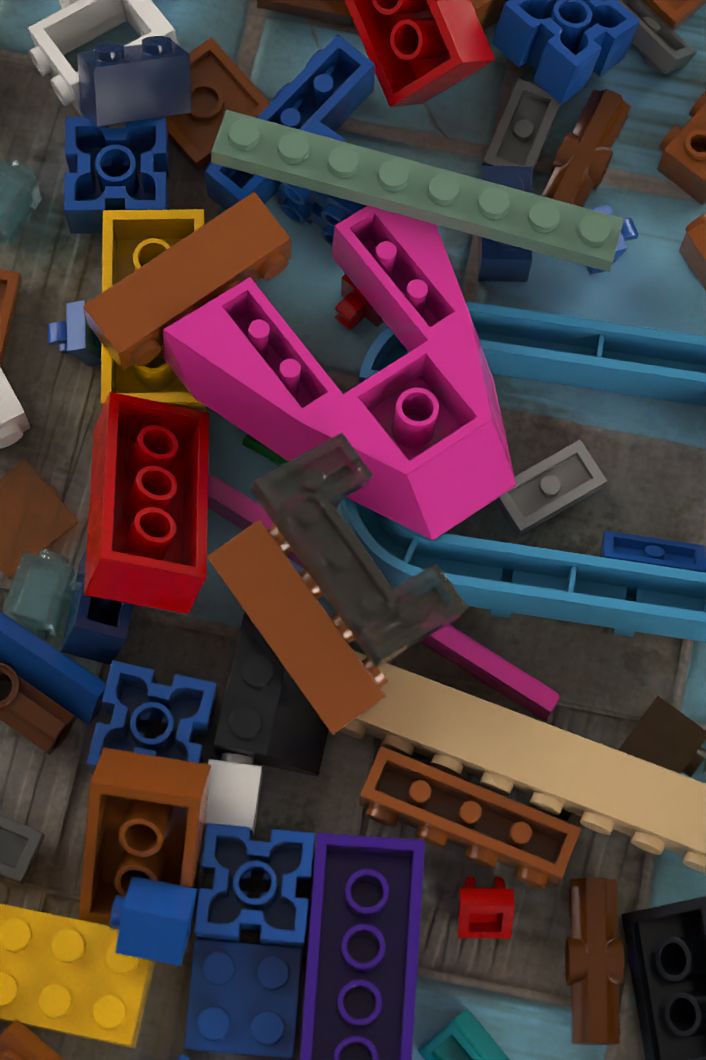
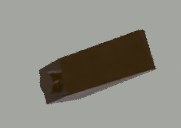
[566,696,706,830]

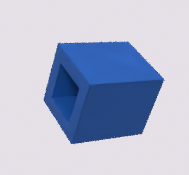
[109,876,197,966]

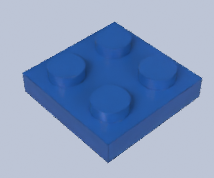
[184,939,302,1059]

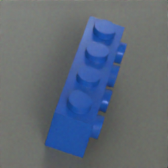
[205,35,375,210]

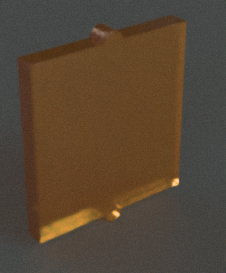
[0,460,78,580]

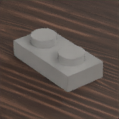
[495,439,607,536]

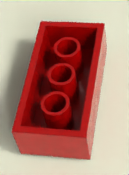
[345,0,496,107]
[84,391,209,614]

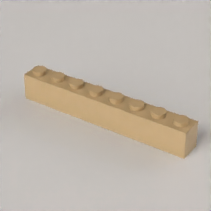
[339,651,706,874]

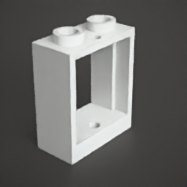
[28,0,180,117]

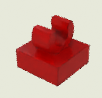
[335,274,383,332]
[457,876,515,939]

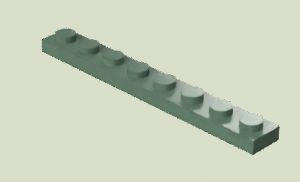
[211,110,624,272]

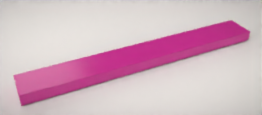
[208,475,560,722]

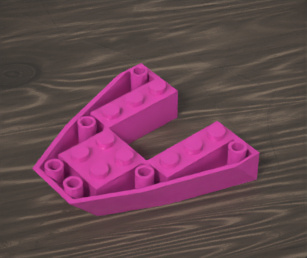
[163,206,516,540]

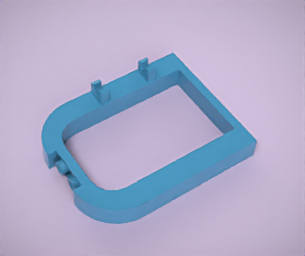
[341,302,706,642]

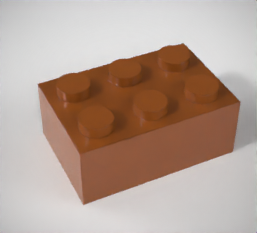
[78,748,211,925]

